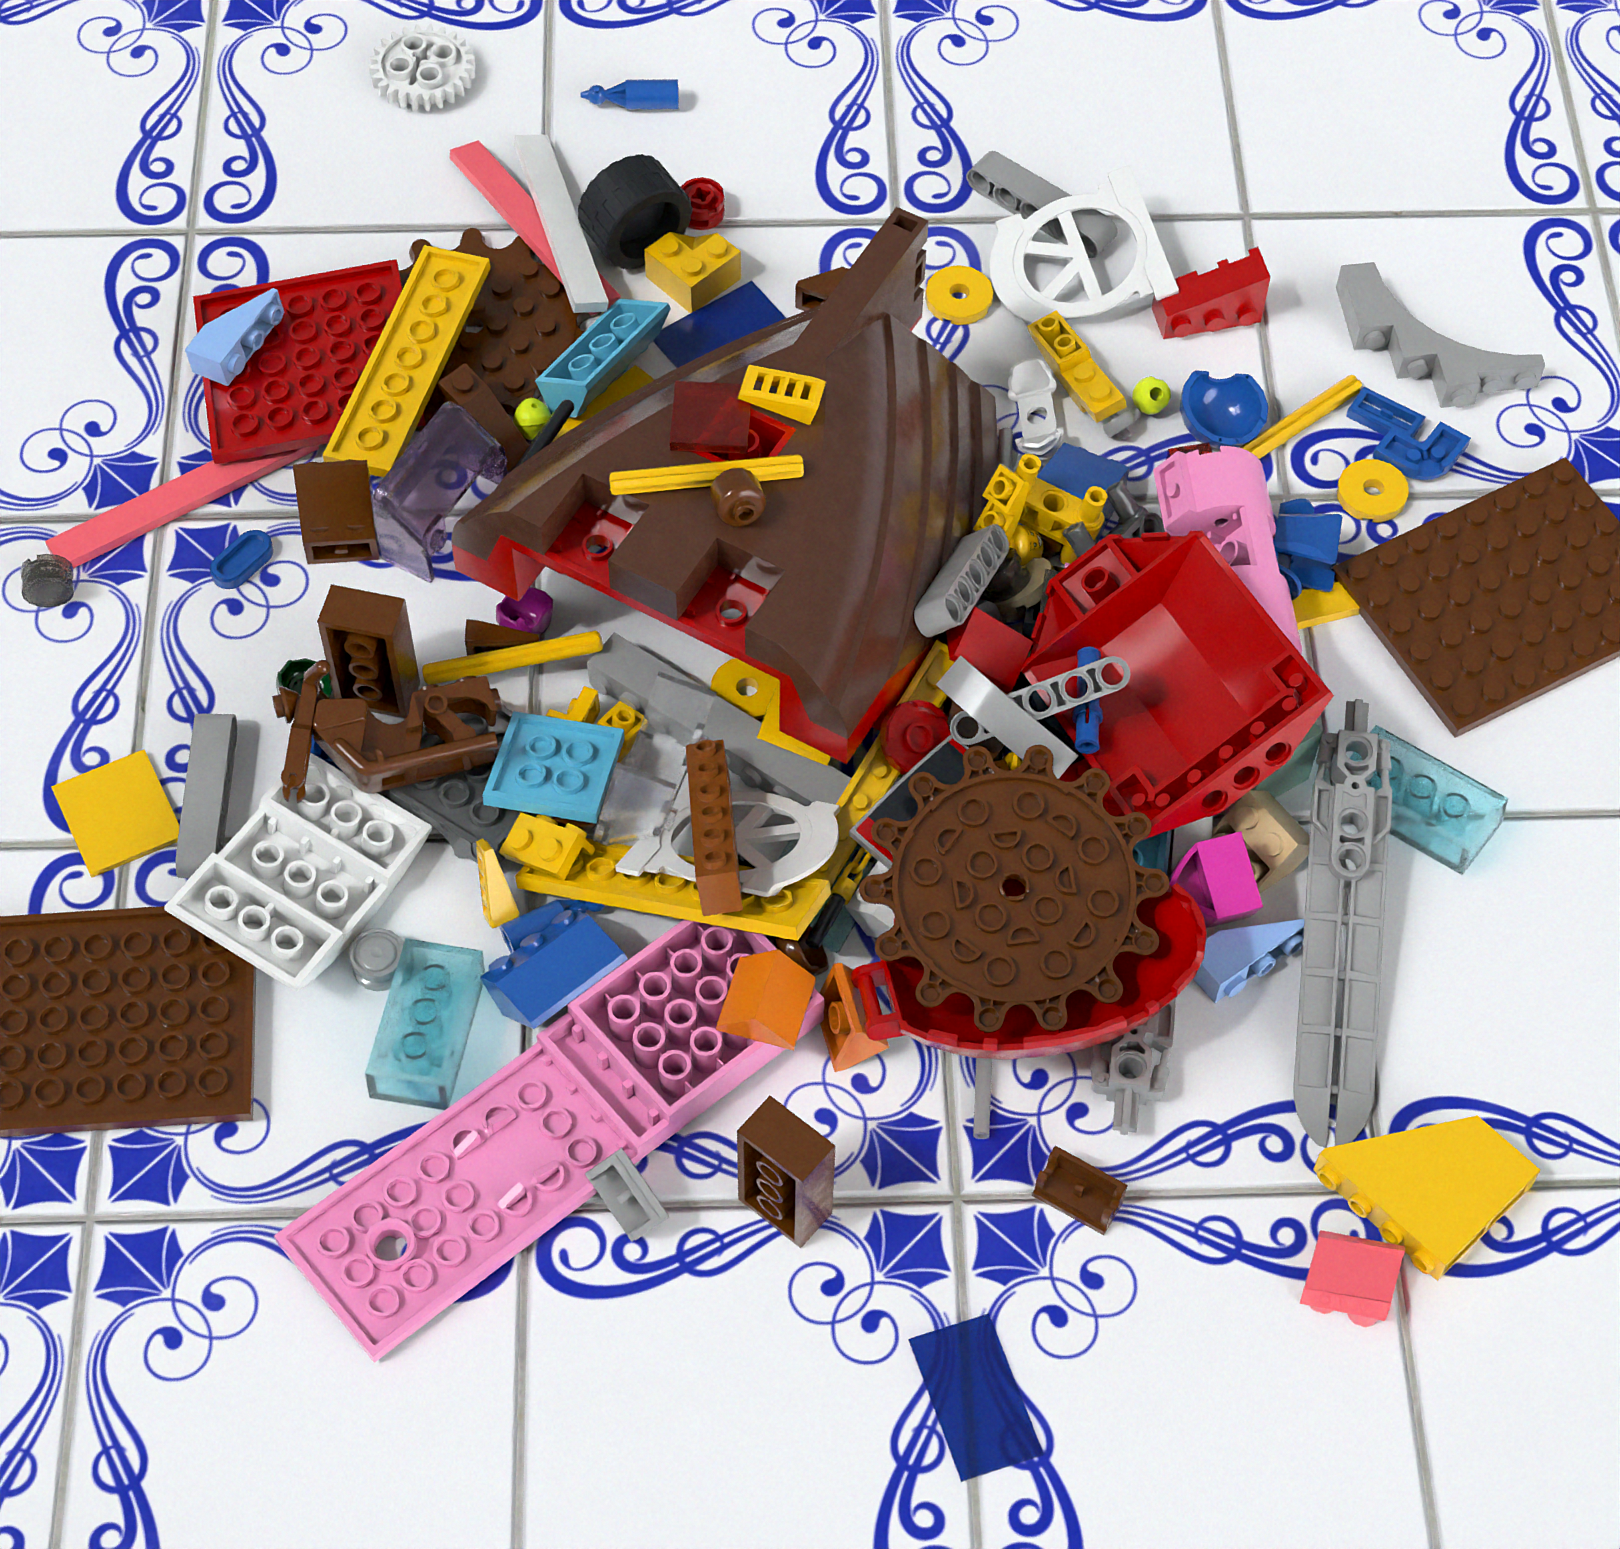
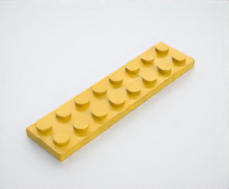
[322,245,491,479]
[515,838,831,941]

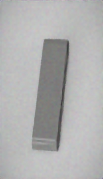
[966,151,1118,258]
[914,524,1009,637]
[950,656,1130,745]
[176,714,237,878]

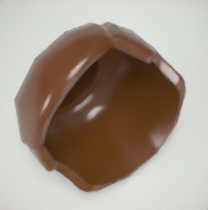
[774,924,829,977]

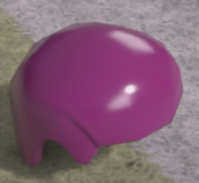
[496,587,553,635]

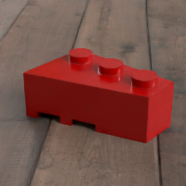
[1152,247,1271,339]

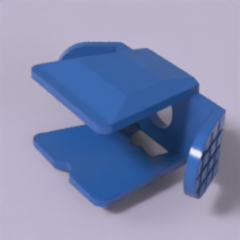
[1274,498,1343,600]

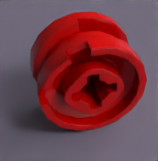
[681,177,725,230]

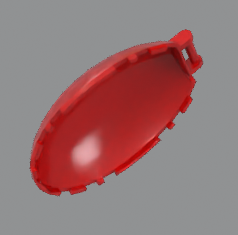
[851,866,1207,1060]

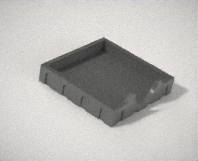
[376,703,537,864]

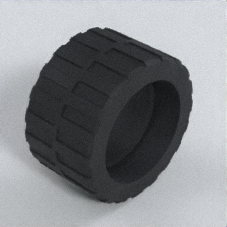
[577,154,692,269]

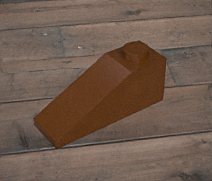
[438,363,529,474]

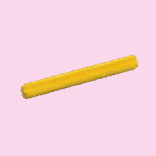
[1239,375,1362,459]
[609,454,804,495]
[422,631,603,685]

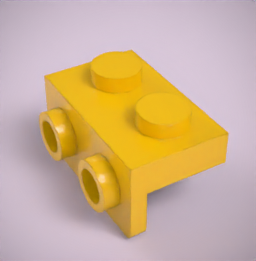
[499,812,596,880]

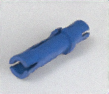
[1072,647,1103,754]

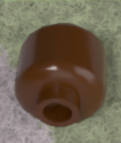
[710,468,766,527]

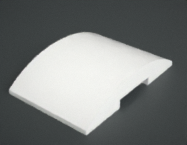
[164,753,432,992]

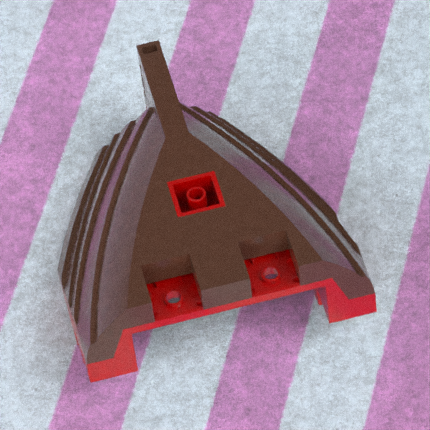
[451,207,999,764]

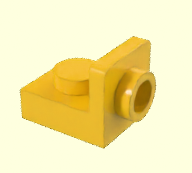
[546,686,600,724]

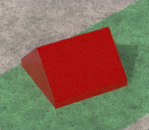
[946,607,1033,694]

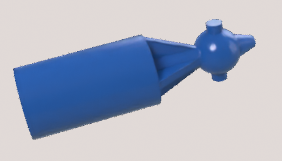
[580,79,679,110]
[500,899,606,954]

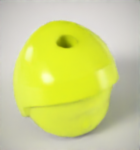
[1132,376,1171,415]
[513,398,551,440]

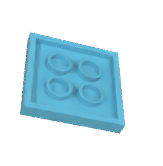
[483,711,625,824]

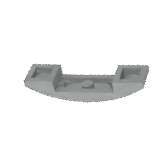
[936,656,1078,779]

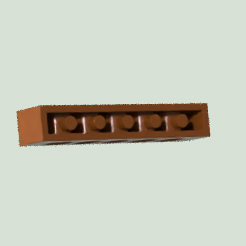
[686,739,743,916]

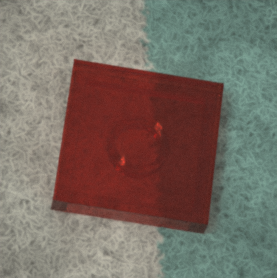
[670,381,751,454]

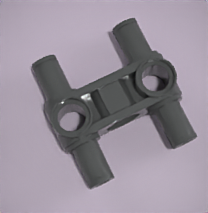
[1062,481,1165,558]

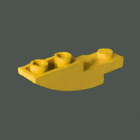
[1027,310,1127,423]

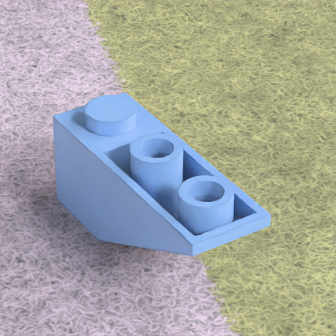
[185,288,284,386]
[1193,919,1304,1003]

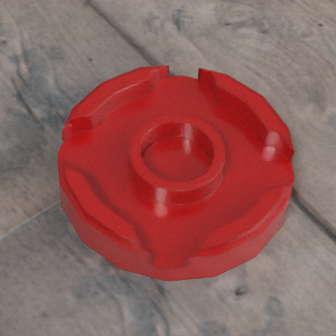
[879,699,951,775]

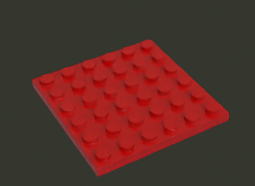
[193,259,425,464]

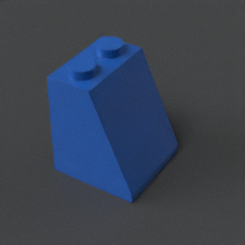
[1037,442,1130,544]

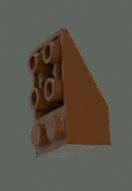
[293,459,380,565]

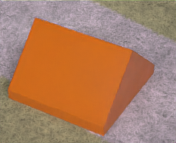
[716,949,816,1051]
[819,963,890,1072]

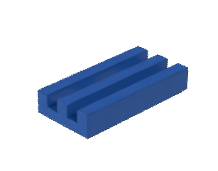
[1346,387,1426,438]

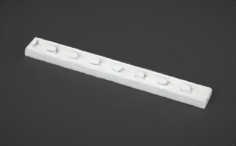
[514,135,609,313]

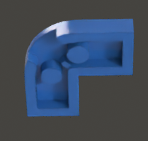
[1372,421,1471,480]

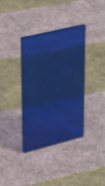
[653,280,786,368]
[908,1313,1044,1482]

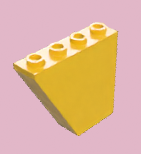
[1313,1115,1541,1281]

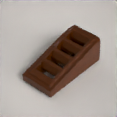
[465,619,540,656]

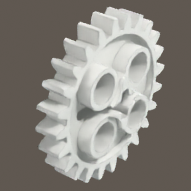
[369,24,476,111]

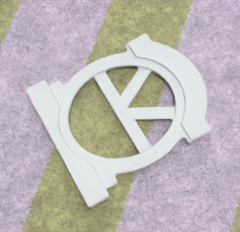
[990,165,1179,324]
[615,785,840,897]

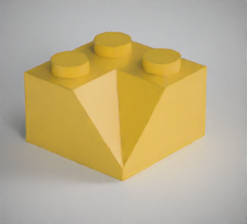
[644,232,741,314]

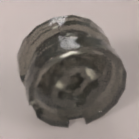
[983,547,1031,603]
[21,554,74,608]

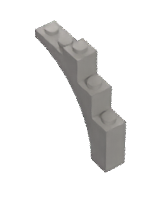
[1336,262,1545,408]

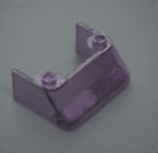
[372,401,508,583]

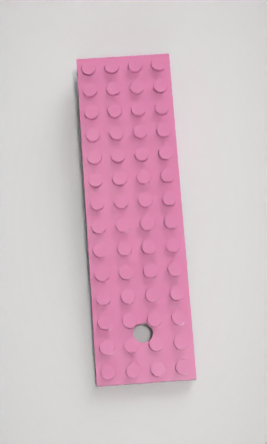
[274,920,824,1363]

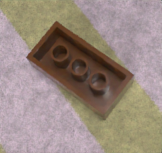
[317,584,420,719]
[737,1095,836,1248]

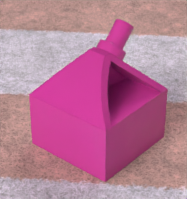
[1169,831,1263,929]

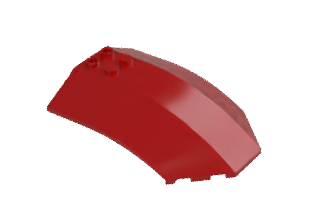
[1021,530,1334,839]

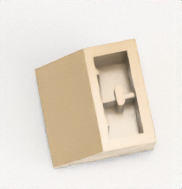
[1211,790,1310,894]

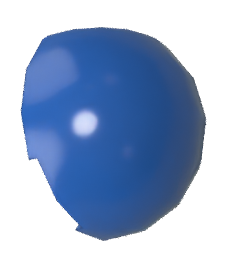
[1179,370,1268,449]

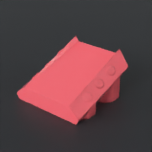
[1300,1230,1405,1327]

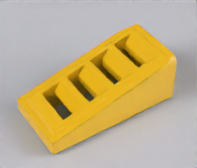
[738,365,826,425]
[476,839,520,928]

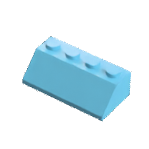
[535,299,671,418]

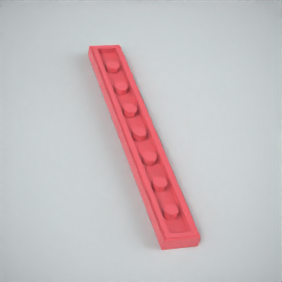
[450,140,621,315]
[45,445,319,573]

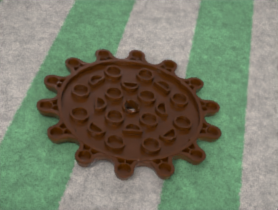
[399,228,601,439]
[859,745,1169,1033]

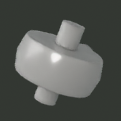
[1103,407,1141,439]

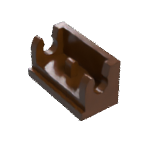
[1032,1145,1128,1236]

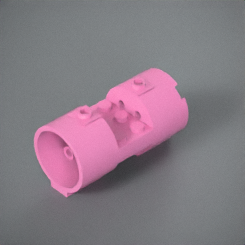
[1153,446,1302,654]

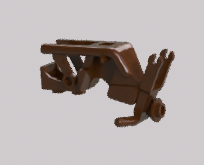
[272,660,502,803]

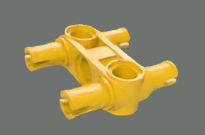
[1014,454,1107,565]

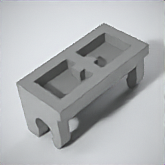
[585,1147,669,1242]

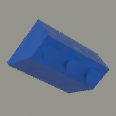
[480,909,628,1029]

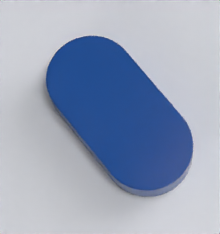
[210,530,274,589]

